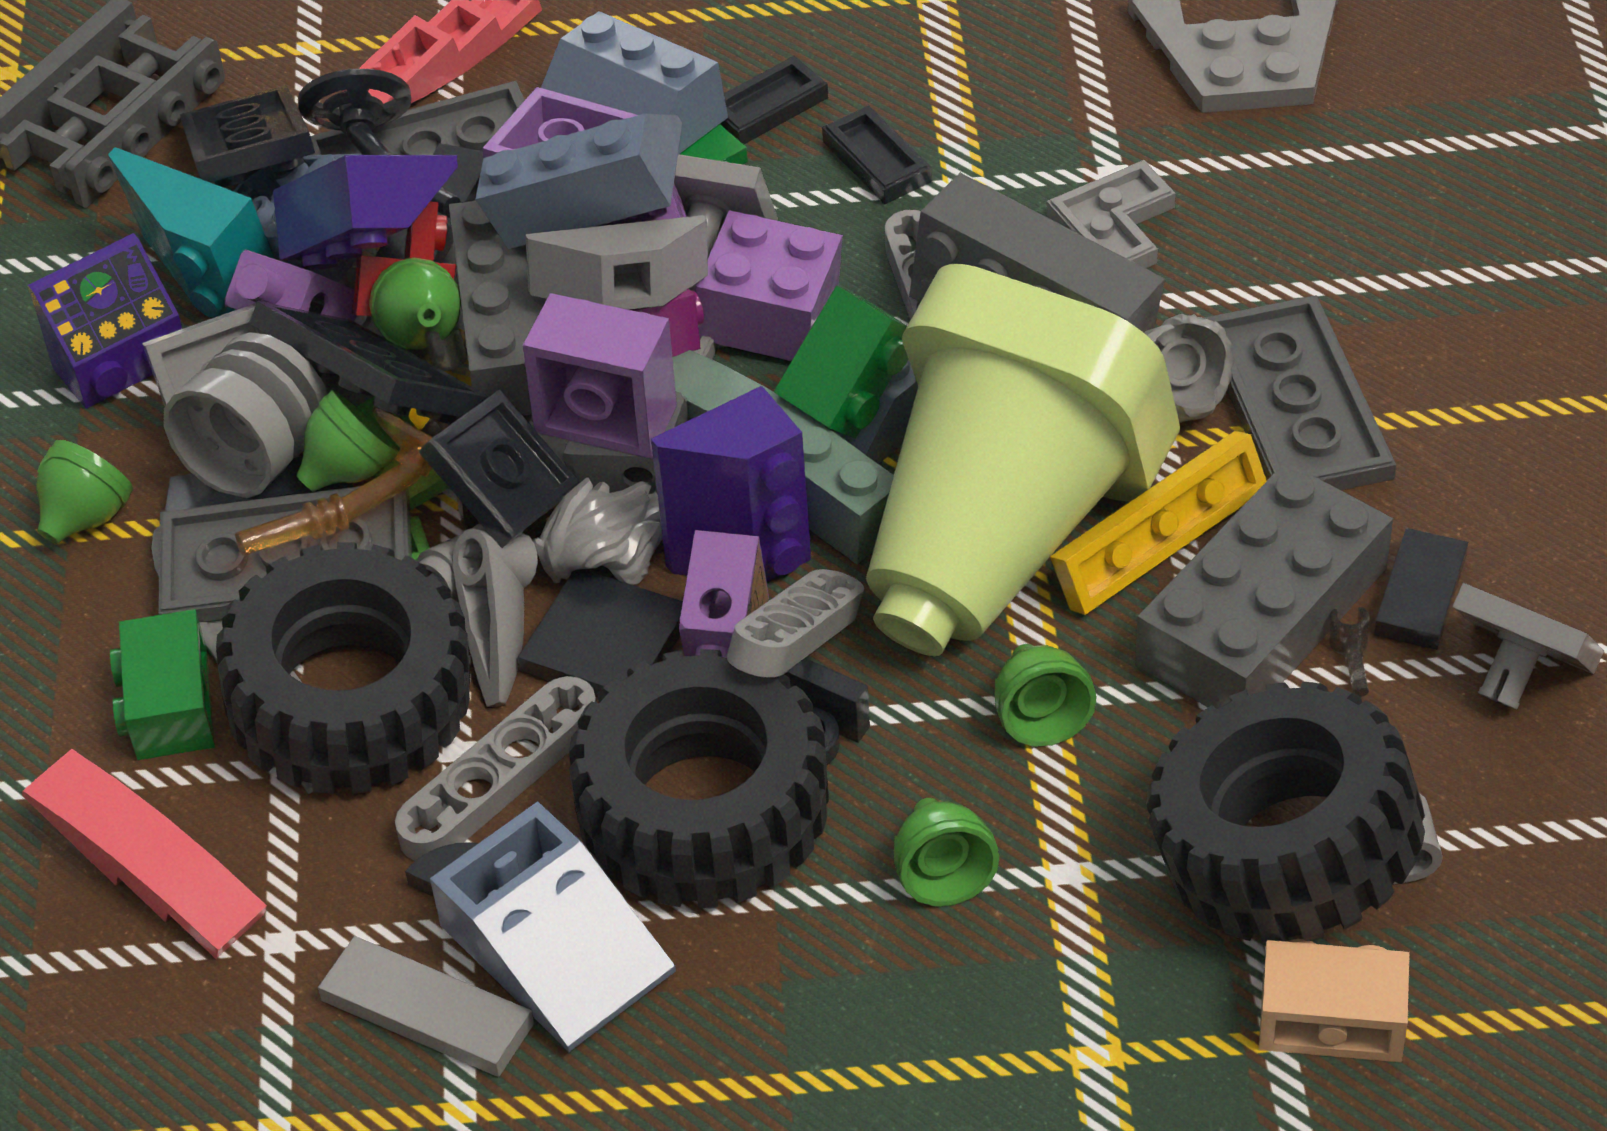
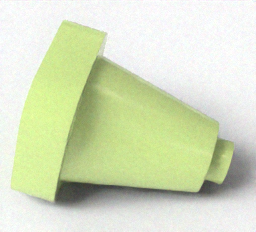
[866,264,1180,656]

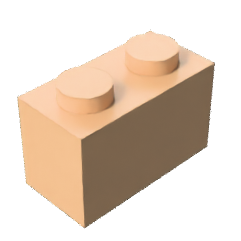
[1259,939,1409,1063]

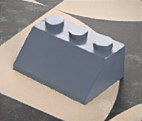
[541,11,728,154]
[475,113,682,249]

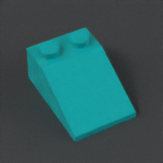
[108,147,274,318]

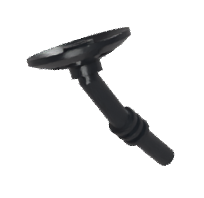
[297,69,461,218]

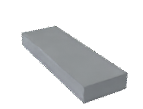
[318,936,534,1077]

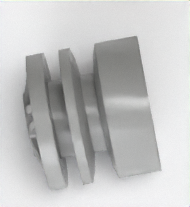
[164,332,328,498]

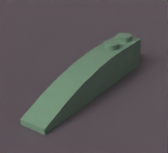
[672,350,894,565]

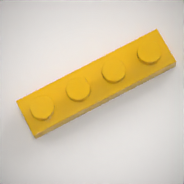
[1050,431,1267,615]

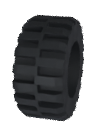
[216,542,470,794]
[569,649,829,908]
[1146,681,1425,943]

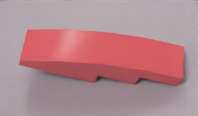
[342,0,542,104]
[22,749,267,959]

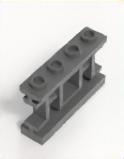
[0,0,225,208]

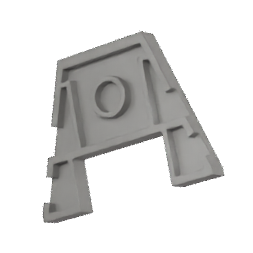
[1128,0,1338,113]

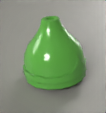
[369,258,461,350]
[296,389,399,492]
[36,440,134,544]
[995,644,1097,747]
[894,798,999,906]

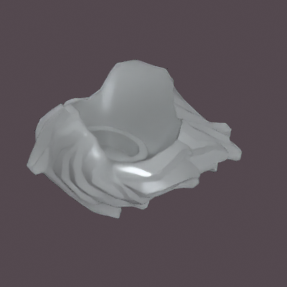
[1144,314,1234,423]
[533,477,663,586]

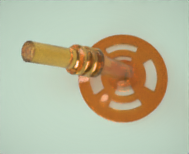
[235,406,433,556]

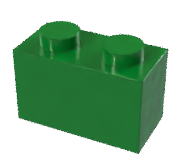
[774,285,909,439]
[110,609,215,760]

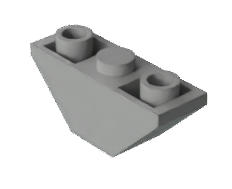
[526,215,708,310]

